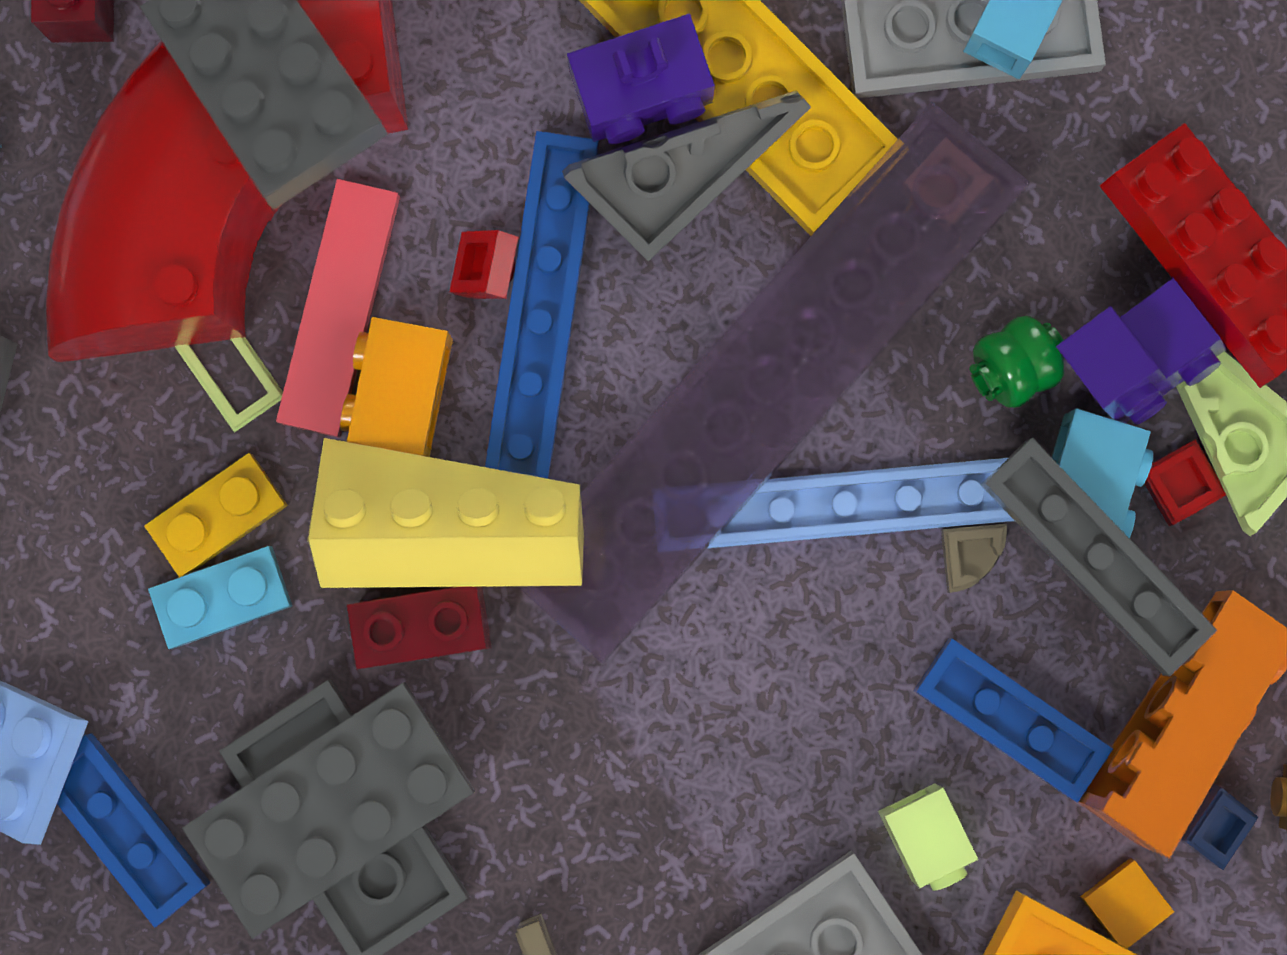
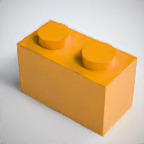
[340,317,453,457]

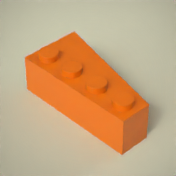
[1078,590,1287,859]

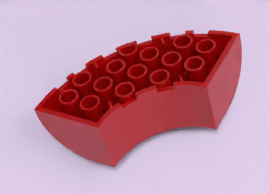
[46,0,408,362]

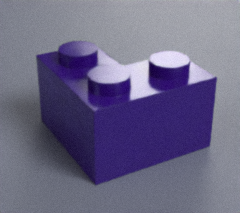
[1056,278,1226,425]

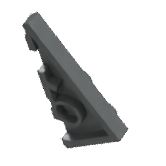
[562,90,811,262]

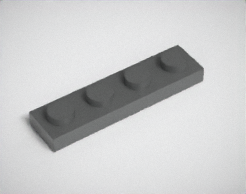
[981,438,1218,676]

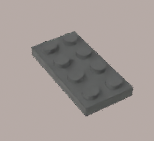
[140,0,388,210]
[219,679,470,955]
[182,682,475,939]

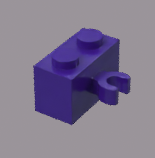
[567,13,715,144]

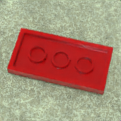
[1100,123,1287,388]

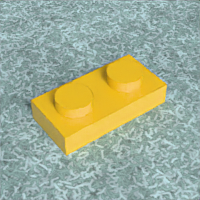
[144,453,288,578]

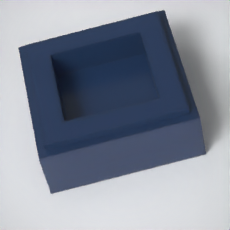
[1181,783,1258,870]

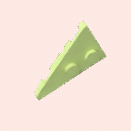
[1176,351,1287,536]

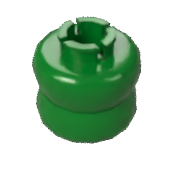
[969,316,1065,408]

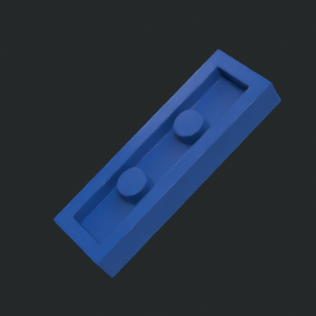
[913,638,1113,803]
[57,733,211,928]

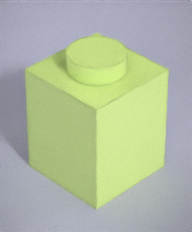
[878,783,979,891]

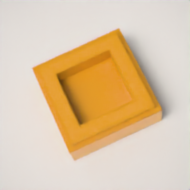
[1080,858,1174,949]

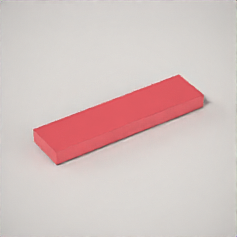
[276,179,400,438]

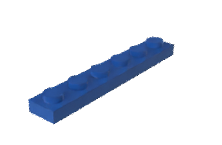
[485,131,599,479]

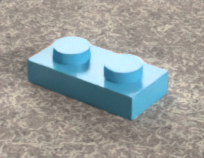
[148,546,292,649]

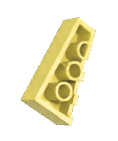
[308,438,584,588]

